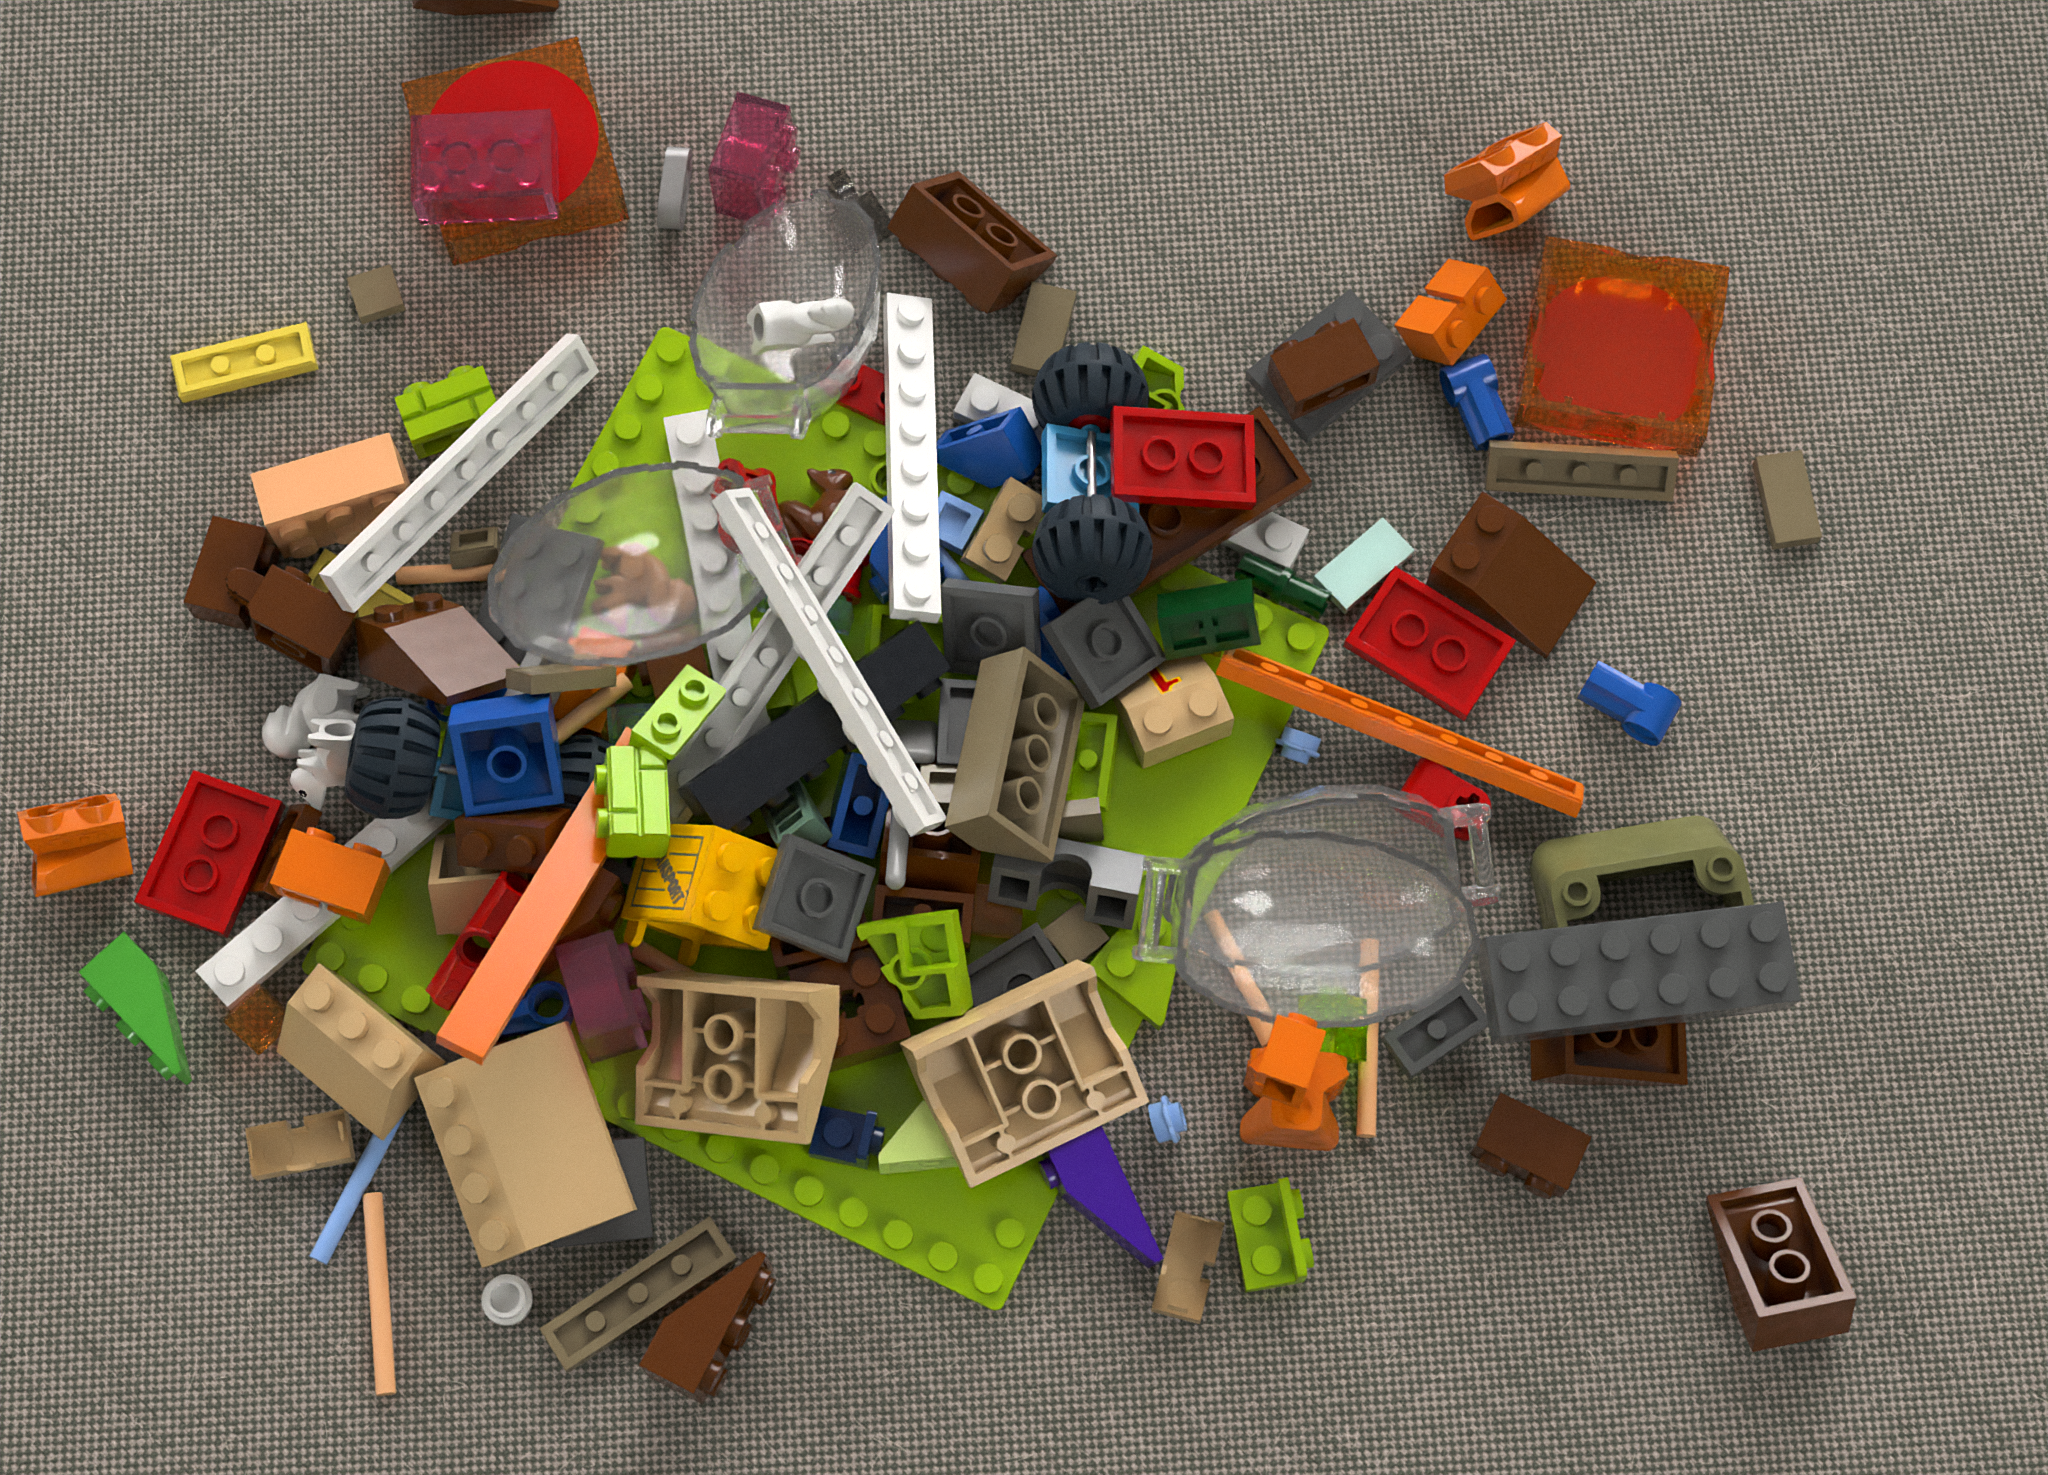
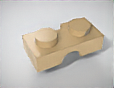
[960,477,1044,584]
[245,1109,356,1181]
[1151,1211,1225,1324]

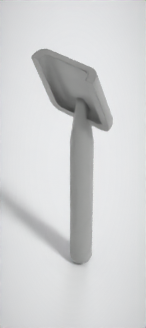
[885,719,938,890]

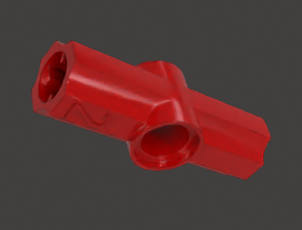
[425,871,530,1011]

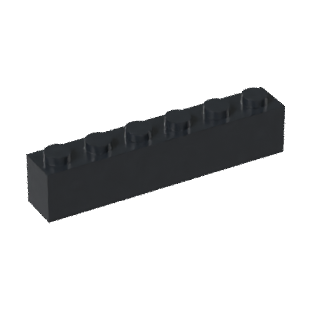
[677,620,951,834]

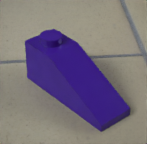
[1038,1125,1164,1269]

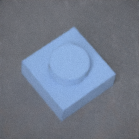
[938,490,984,556]

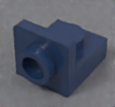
[809,1106,885,1170]

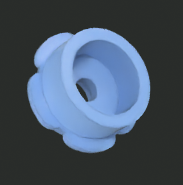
[1275,726,1321,765]
[1148,1095,1187,1143]

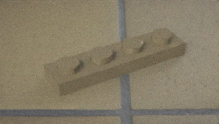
[1484,440,1679,501]
[539,1216,738,1373]

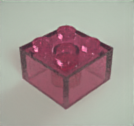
[708,91,801,227]
[554,930,653,1064]

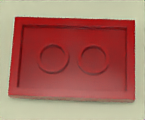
[1110,406,1256,510]
[1343,566,1516,722]
[134,770,286,939]

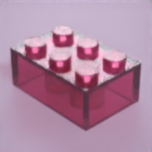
[411,109,559,225]

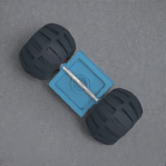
[1032,342,1153,605]
[345,697,615,820]

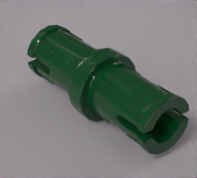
[1234,551,1332,620]

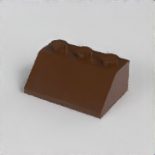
[887,171,1058,314]

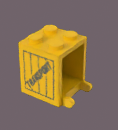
[620,824,778,967]

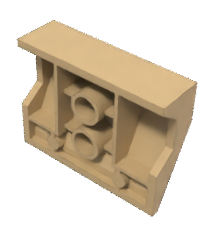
[899,959,1150,1188]
[635,970,840,1145]
[414,1021,637,1268]

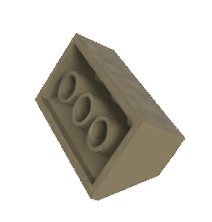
[944,647,1085,863]

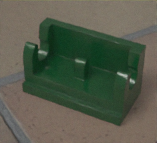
[1157,578,1261,660]

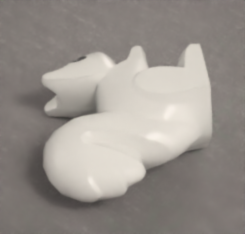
[747,298,855,355]
[262,674,371,760]
[290,718,365,813]

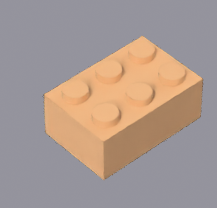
[250,433,411,559]

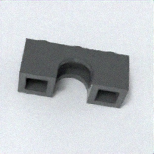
[987,838,1147,930]

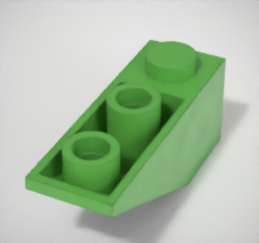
[79,932,192,1085]

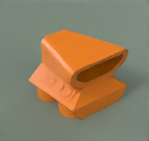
[1444,122,1570,241]
[16,793,134,897]
[1239,1047,1350,1151]

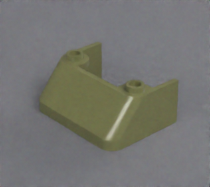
[1530,815,1754,929]

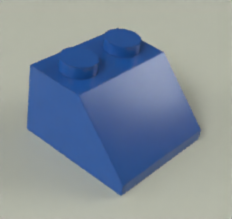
[448,693,565,817]

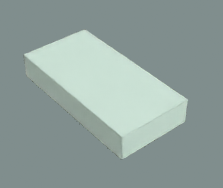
[1313,517,1415,614]

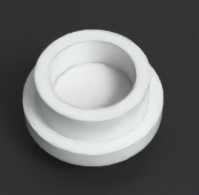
[481,1274,533,1326]

